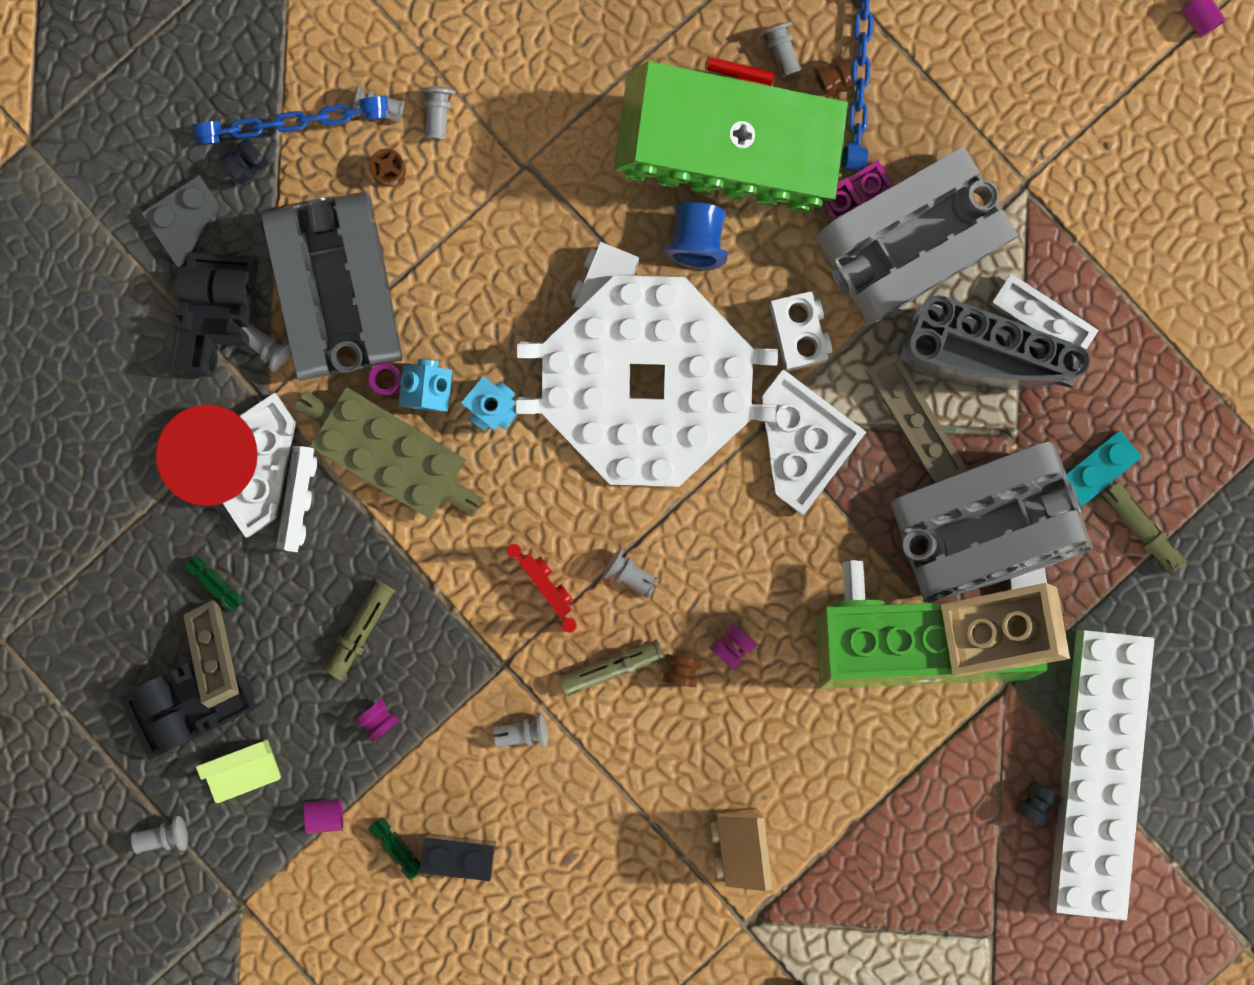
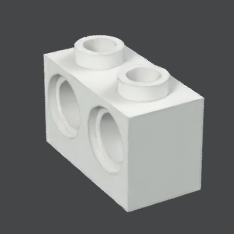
[769,291,832,372]

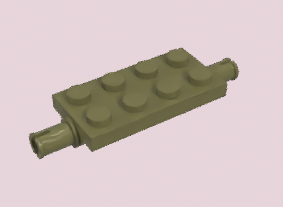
[295,387,484,519]

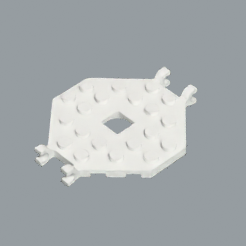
[516,274,778,487]

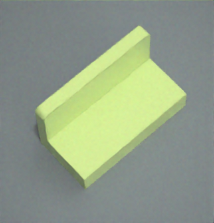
[196,739,281,803]

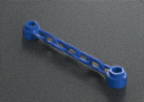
[841,0,873,171]
[192,96,389,145]

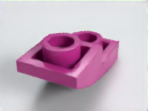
[822,160,894,221]

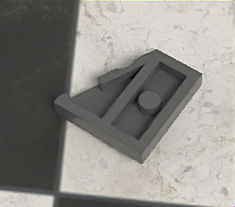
[142,175,220,269]

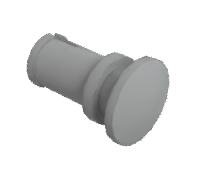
[759,22,802,78]
[351,84,405,123]
[421,86,456,140]
[242,322,291,372]
[603,548,659,598]
[493,713,548,748]
[131,816,188,854]

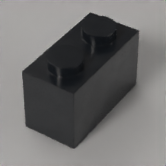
[420,833,496,881]

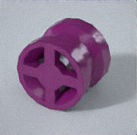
[355,699,400,743]

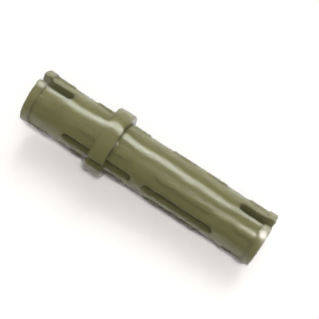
[1102,481,1187,575]
[323,579,396,681]
[559,639,665,697]

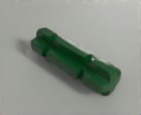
[183,556,243,613]
[368,817,421,880]

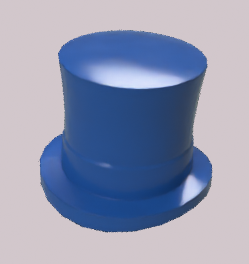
[662,202,728,271]

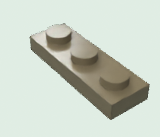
[183,600,239,708]

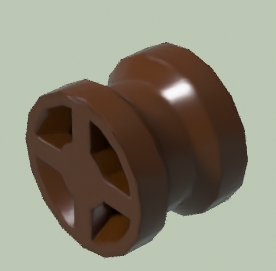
[813,55,853,98]
[369,148,406,187]
[662,654,701,688]

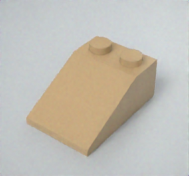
[941,583,1070,676]
[710,808,773,891]

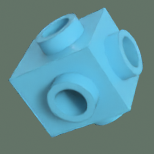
[399,359,452,412]
[461,376,517,432]

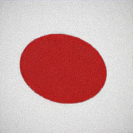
[156,405,258,506]

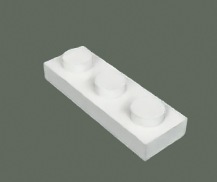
[991,274,1099,349]
[276,446,317,552]

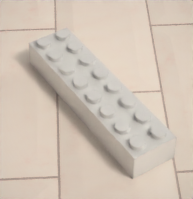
[1049,630,1154,920]

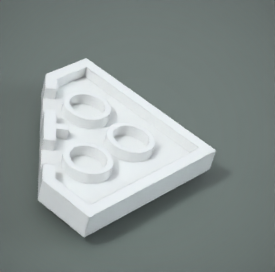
[761,369,866,516]
[223,393,296,538]

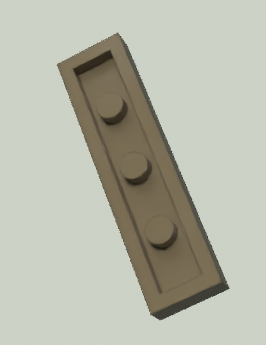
[865,352,968,484]

